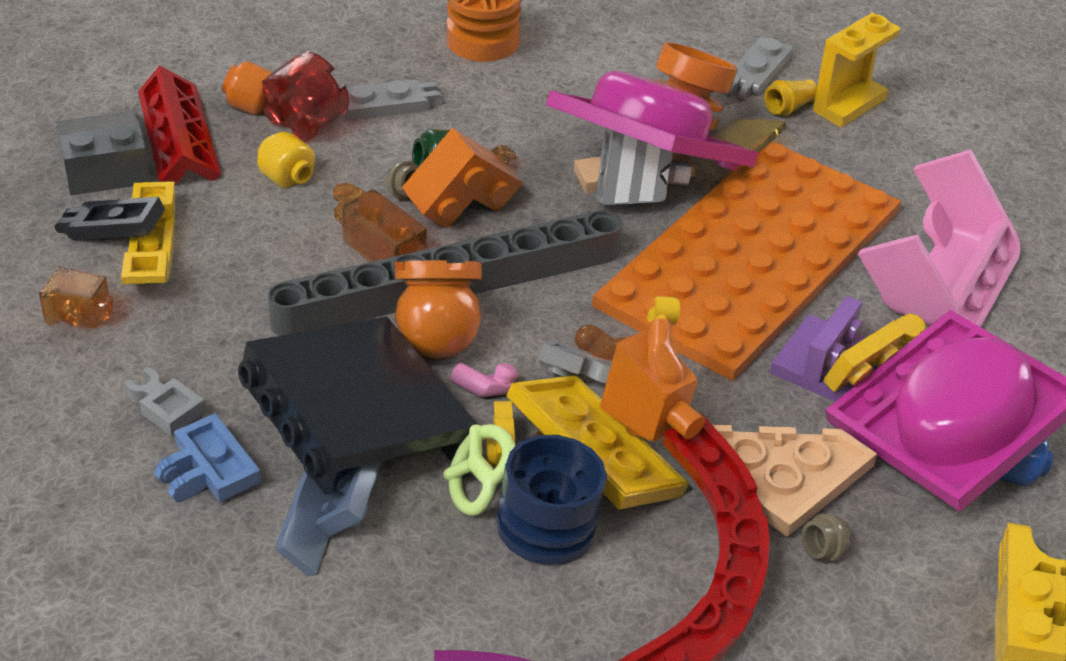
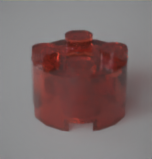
[262,51,350,143]

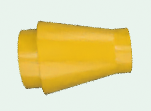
[764,79,817,116]

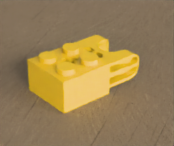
[995,522,1066,661]

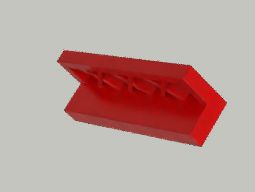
[138,65,221,185]

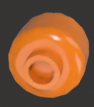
[222,61,281,115]

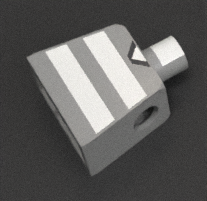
[595,127,691,205]

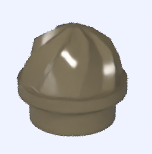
[385,161,418,201]
[802,513,852,562]

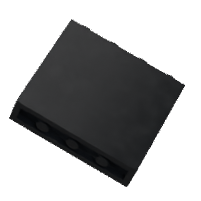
[238,316,477,495]

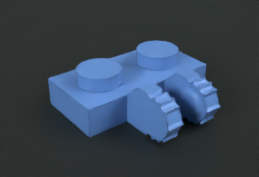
[154,413,261,503]

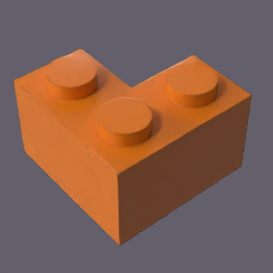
[402,127,523,228]

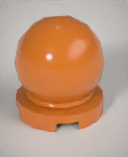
[395,260,482,360]

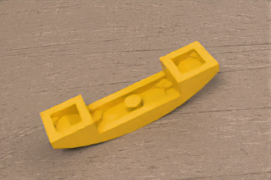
[121,182,175,284]

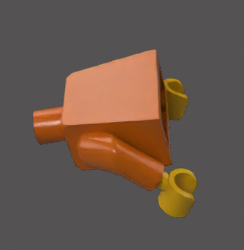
[600,296,705,441]

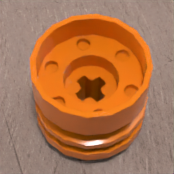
[446,0,522,62]
[651,42,738,130]

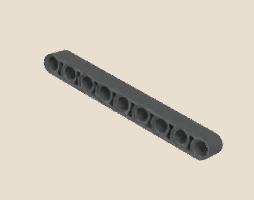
[268,210,623,336]

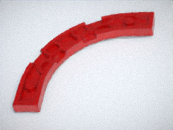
[618,413,770,661]

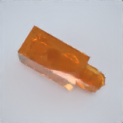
[333,182,427,262]

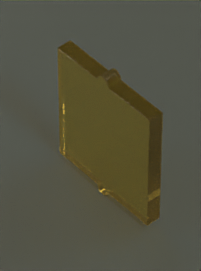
[714,118,787,154]

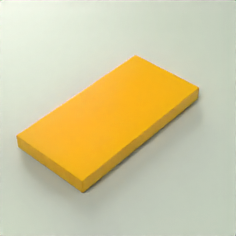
[506,375,689,510]

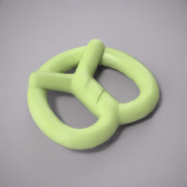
[443,424,516,516]

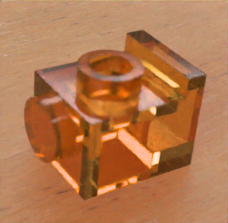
[39,266,113,329]

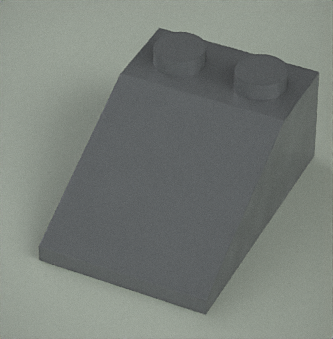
[56,111,150,196]

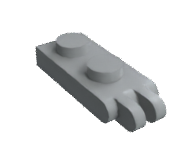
[726,36,793,101]
[339,80,443,121]

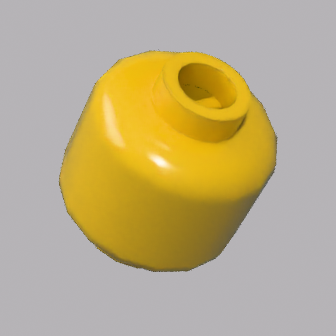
[257,131,315,188]

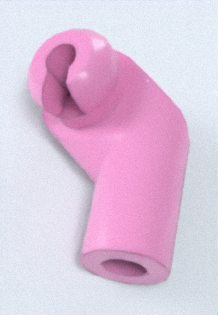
[450,363,518,398]

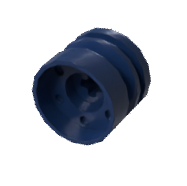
[496,435,607,565]

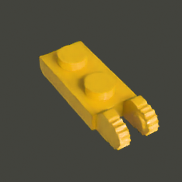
[824,313,926,392]

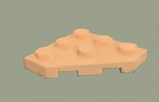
[713,425,877,537]

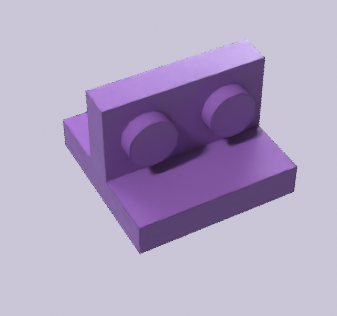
[770,295,877,402]

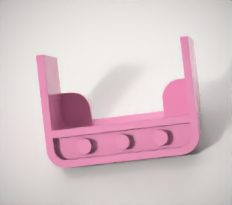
[858,149,1021,327]

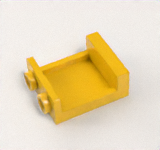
[813,12,900,128]

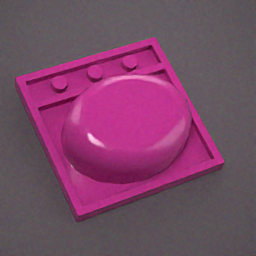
[546,70,759,171]
[825,310,1066,512]

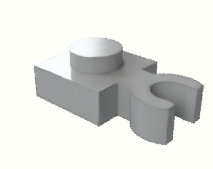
[538,339,612,384]
[124,367,206,436]

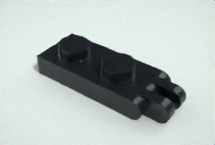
[55,196,165,240]

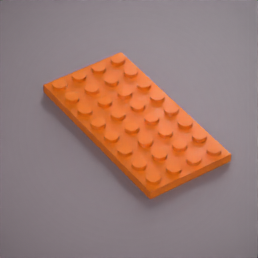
[592,139,901,381]

